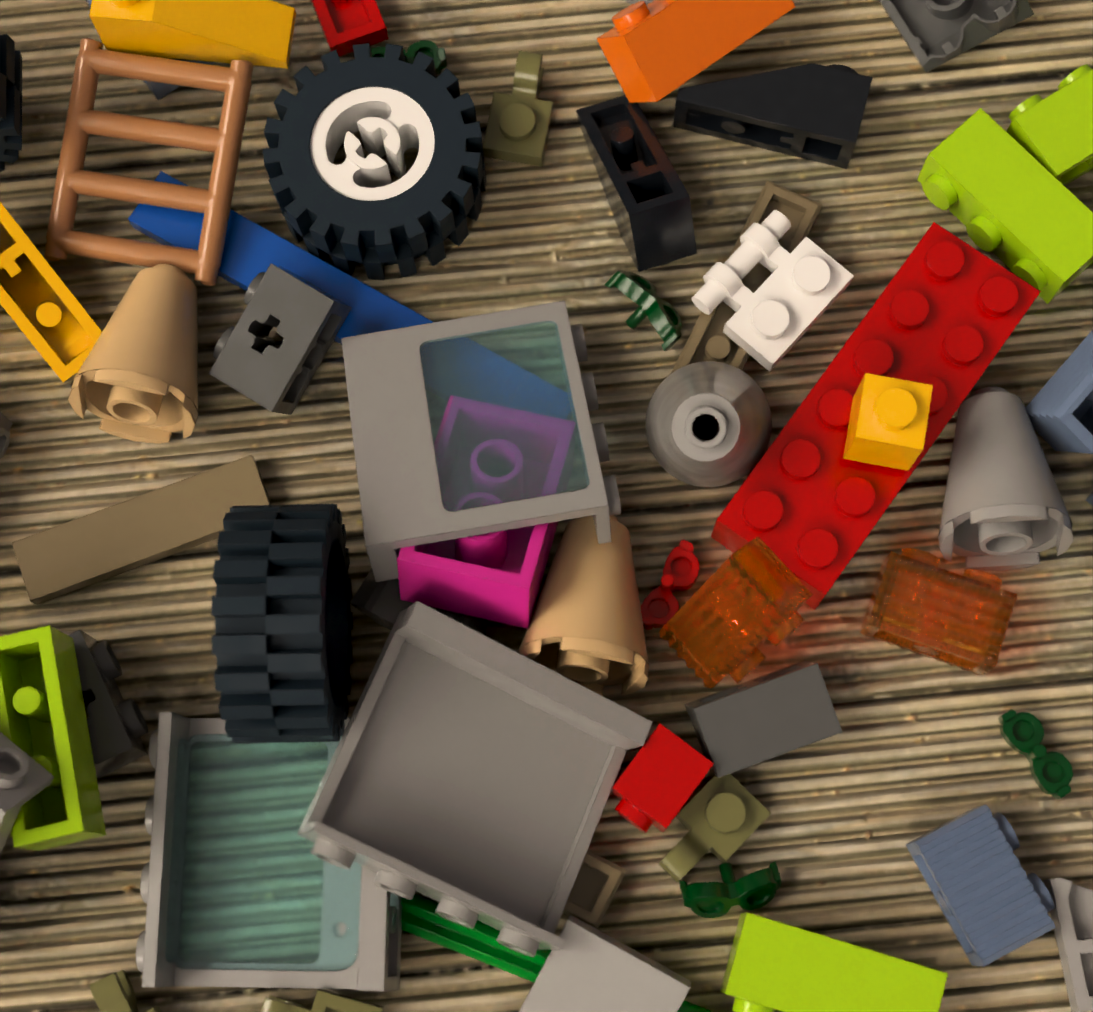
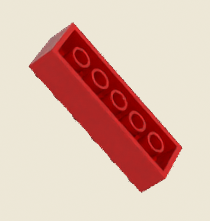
[711,222,1041,610]

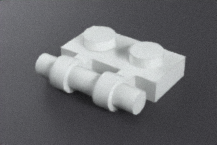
[691,210,854,372]

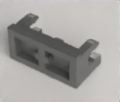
[685,660,843,778]

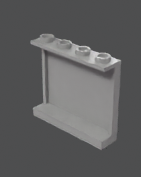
[297,601,653,957]

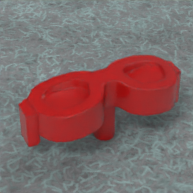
[640,539,700,630]

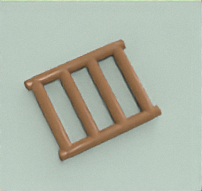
[44,38,254,286]

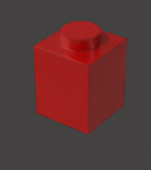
[611,723,714,833]

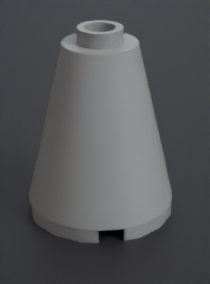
[645,361,772,487]
[938,387,1074,571]

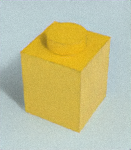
[843,373,933,471]

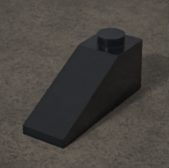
[673,63,873,169]
[576,95,697,272]

